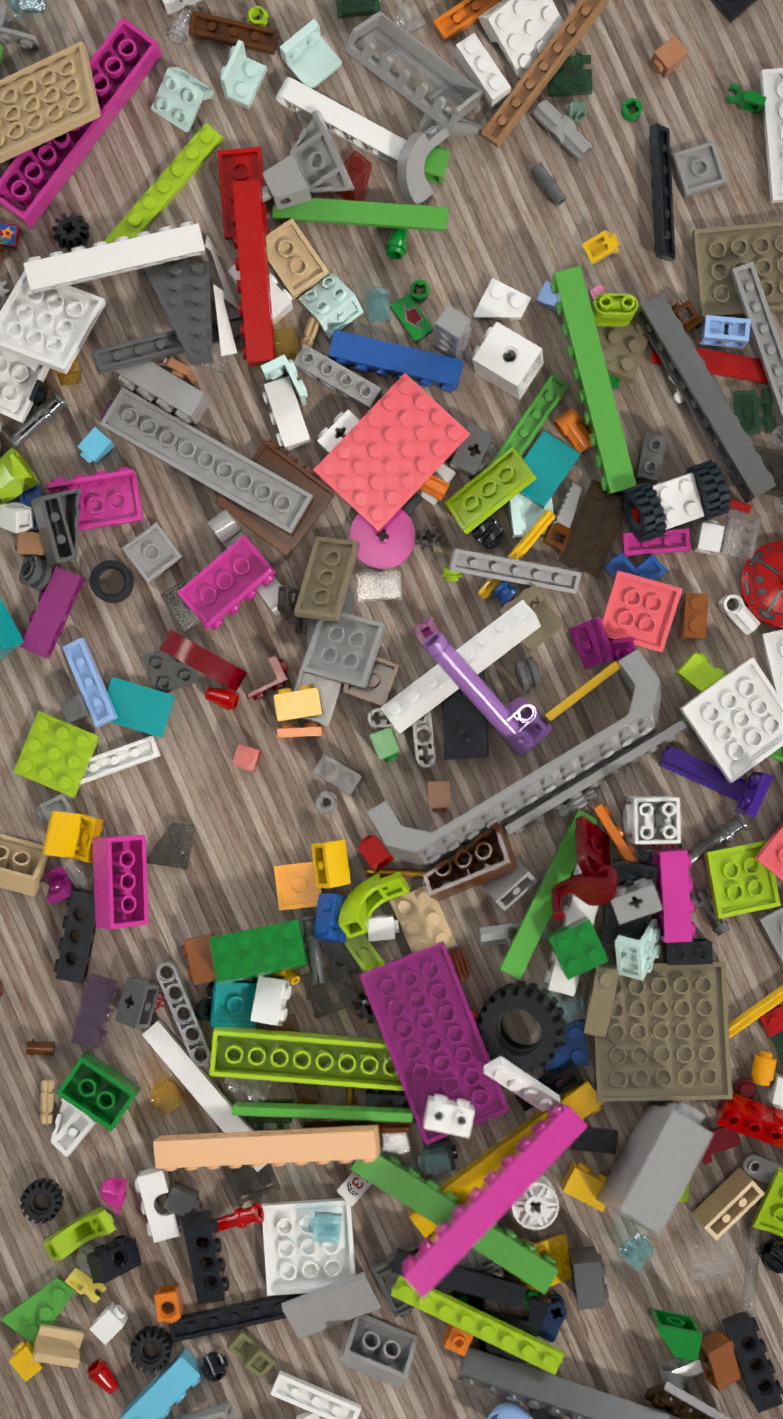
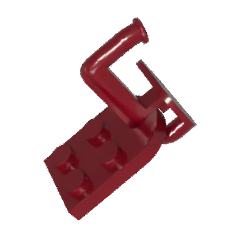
[551,815,618,921]

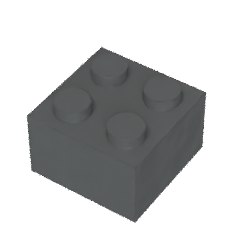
[568,1246,609,1310]

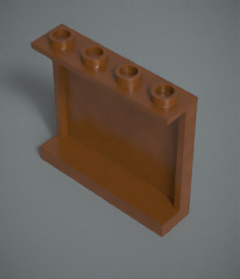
[215,439,335,558]

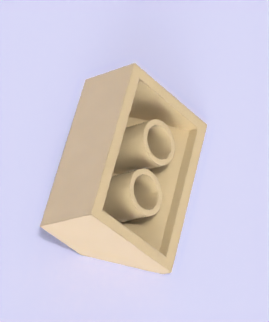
[0,834,49,897]

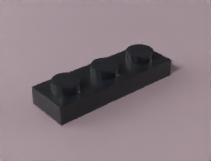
[514,1061,584,1112]

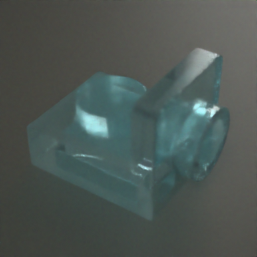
[10,0,46,19]
[367,287,391,323]

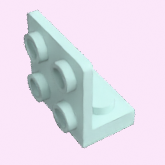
[280,19,342,89]
[219,40,267,109]
[151,67,215,132]
[299,273,364,338]
[260,354,308,406]
[507,493,554,538]
[615,918,661,981]

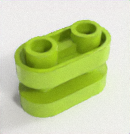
[591,293,638,327]

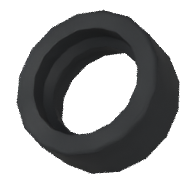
[89,560,134,603]

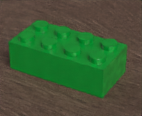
[209,920,308,984]

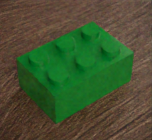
[56,1051,141,1132]

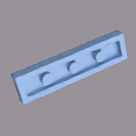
[62,638,118,727]

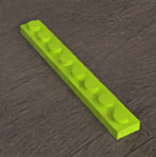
[104,123,223,244]
[390,1274,565,1375]

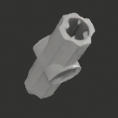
[532,99,592,161]
[479,921,548,947]

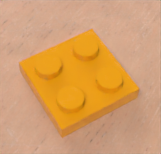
[274,861,322,911]

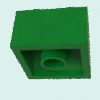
[649,1308,702,1362]

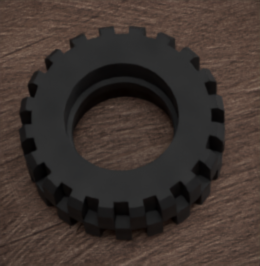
[477,981,566,1073]

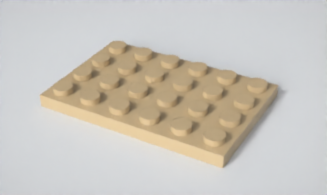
[0,41,101,163]

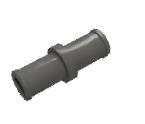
[530,162,567,207]

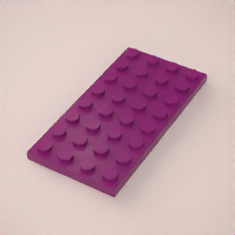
[359,941,510,1145]

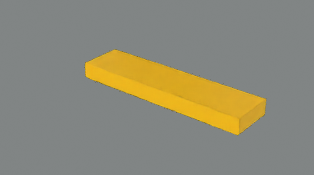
[543,661,620,722]

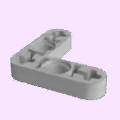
[367,708,436,768]

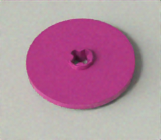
[350,509,416,569]

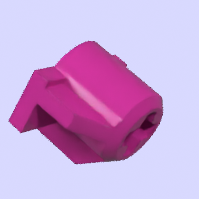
[99,1176,128,1215]

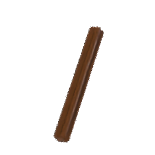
[304,1121,411,1134]

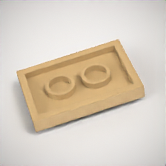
[266,218,330,299]
[390,885,457,953]

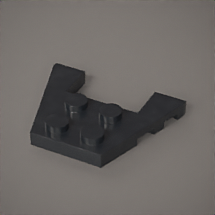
[465,1293,551,1364]

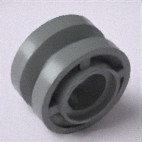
[19,555,52,590]
[514,656,542,691]

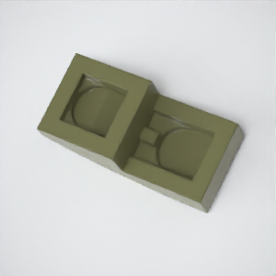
[227,1328,276,1378]

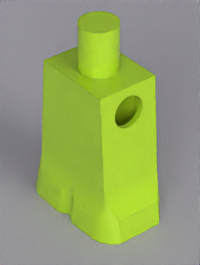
[0,447,40,505]

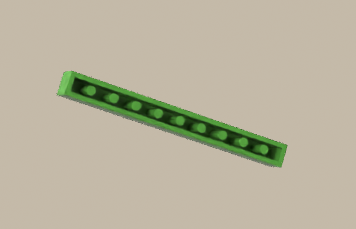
[550,265,636,495]
[350,1147,559,1294]

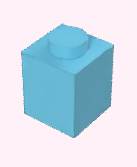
[77,427,116,465]

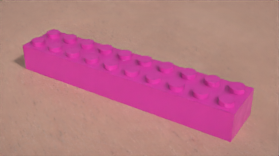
[0,17,162,229]
[401,1103,588,1298]

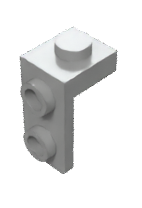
[0,4,40,50]

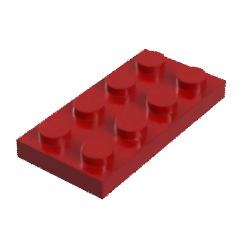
[217,147,269,240]

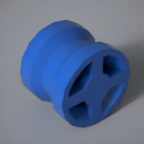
[491,580,518,606]

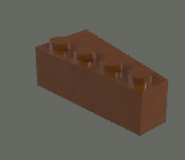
[423,822,519,902]

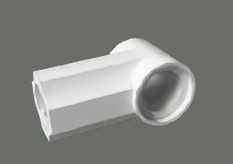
[718,594,760,636]

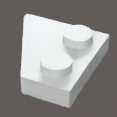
[473,278,531,320]

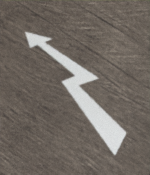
[205,235,239,356]

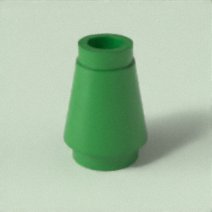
[385,228,408,260]

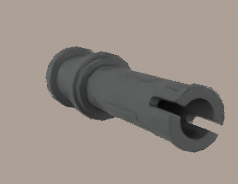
[8,391,69,448]
[687,813,749,865]
[300,916,325,986]

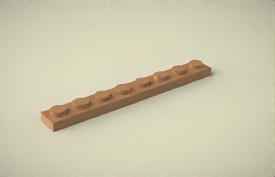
[481,0,609,148]

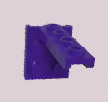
[658,745,773,818]

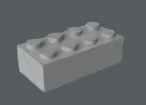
[114,362,210,426]

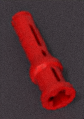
[216,1202,264,1233]

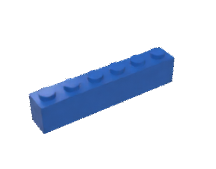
[328,329,464,392]

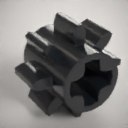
[415,524,442,552]
[199,1352,229,1382]

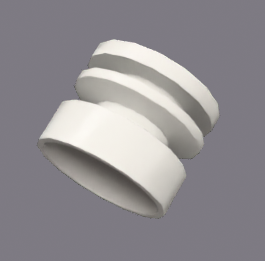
[511,1174,559,1230]

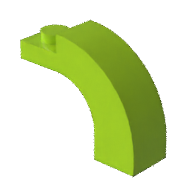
[338,872,409,939]
[42,1206,116,1261]

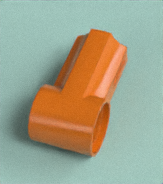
[553,408,591,454]
[419,475,450,502]

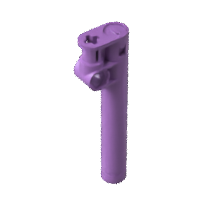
[423,632,551,755]

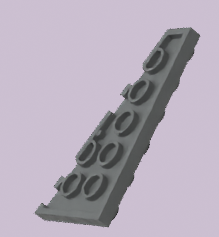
[144,261,213,365]

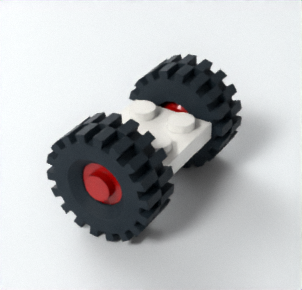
[622,460,731,543]

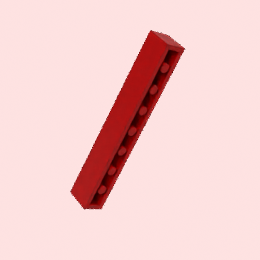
[229,179,276,367]

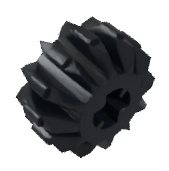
[52,212,91,252]

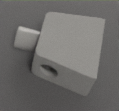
[262,155,312,210]

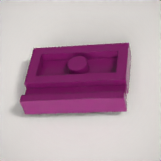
[569,617,616,670]

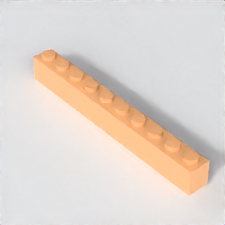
[153,1125,380,1171]

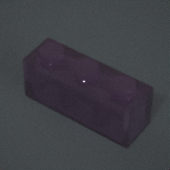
[70,974,119,1049]

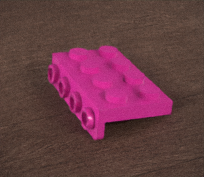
[46,467,144,531]
[177,535,277,631]

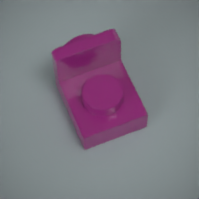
[44,865,74,905]

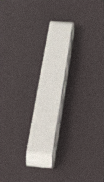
[275,77,407,168]

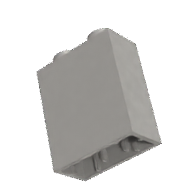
[596,1100,713,1236]

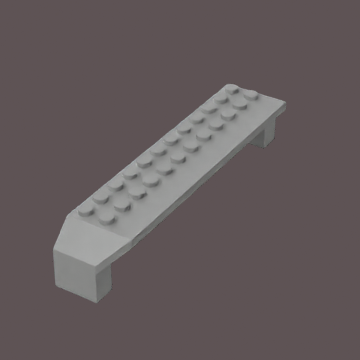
[367,649,662,869]

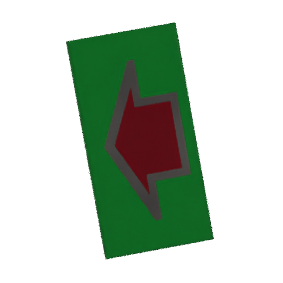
[390,293,433,343]

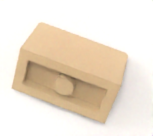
[33,1324,84,1368]

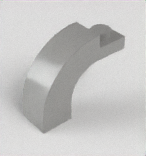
[397,126,450,205]

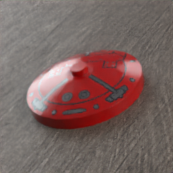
[739,540,783,628]

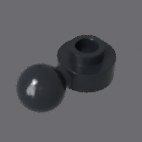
[195,981,214,1022]

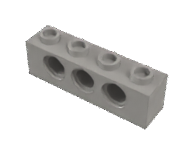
[433,304,472,358]
[293,344,382,411]

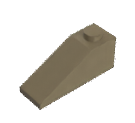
[583,966,619,1037]

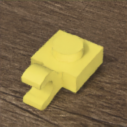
[64,1267,107,1303]

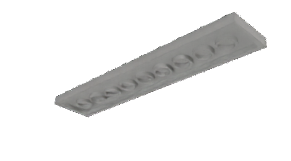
[100,387,313,535]

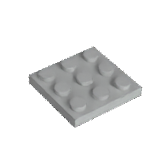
[302,612,386,689]

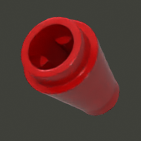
[205,687,240,711]
[87,1359,119,1394]

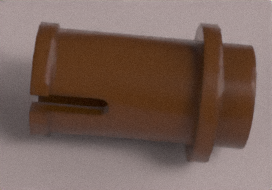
[26,1039,55,1057]

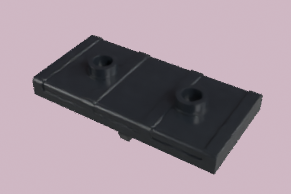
[441,670,489,760]

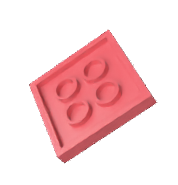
[602,570,682,652]

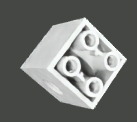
[472,322,544,400]
[623,796,681,844]

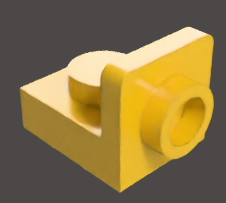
[582,230,620,264]

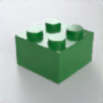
[546,916,609,980]

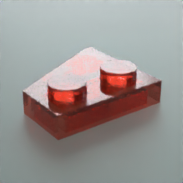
[335,150,372,201]

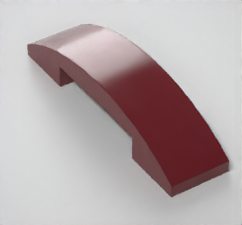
[159,629,247,691]

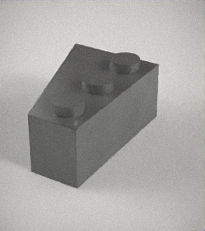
[31,488,81,566]

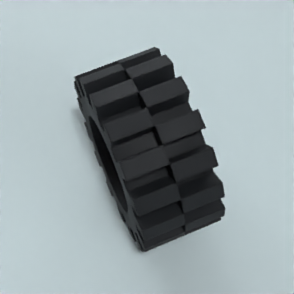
[20,1178,64,1224]
[130,1326,173,1373]

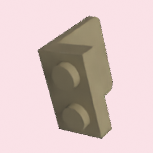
[499,584,564,651]

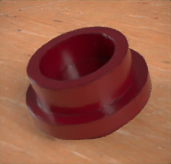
[733,1078,756,1099]

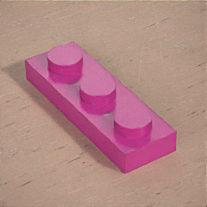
[622,528,691,556]

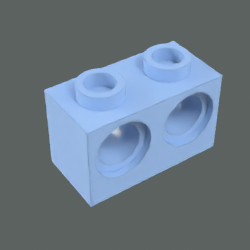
[699,315,751,348]

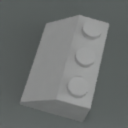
[337,1314,418,1389]

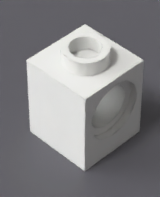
[0,501,34,533]
[693,520,725,555]
[368,914,399,941]
[89,1301,128,1345]

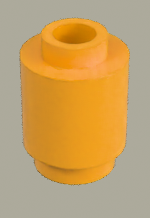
[751,1051,777,1086]

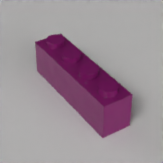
[20,566,85,659]

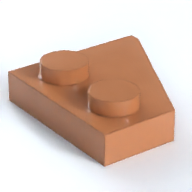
[156,357,197,386]

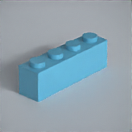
[119,1348,203,1419]

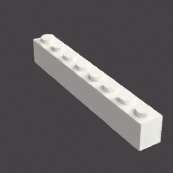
[23,221,205,294]
[380,600,541,734]

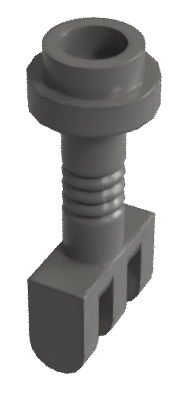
[690,884,730,936]

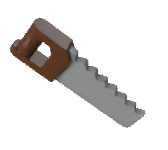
[543,482,582,554]

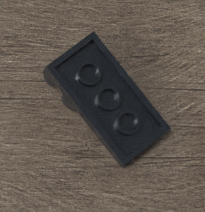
[600,859,658,949]

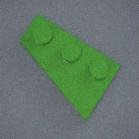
[0,1275,75,1344]

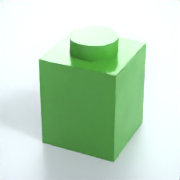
[424,146,450,185]

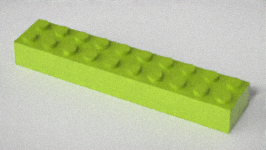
[209,1027,404,1091]

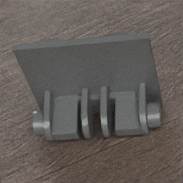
[143,650,200,693]

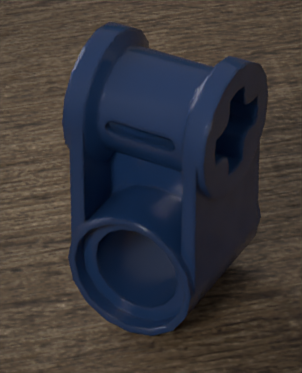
[538,1294,567,1343]

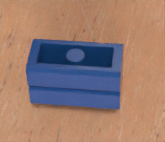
[313,894,347,943]

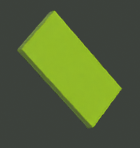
[444,447,537,534]

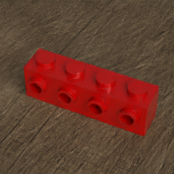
[716,1093,783,1148]

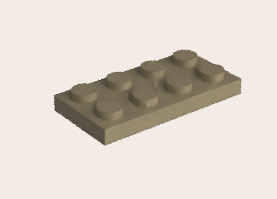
[294,536,360,622]

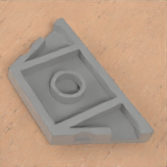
[290,110,355,193]

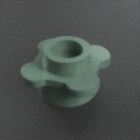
[566,100,587,123]

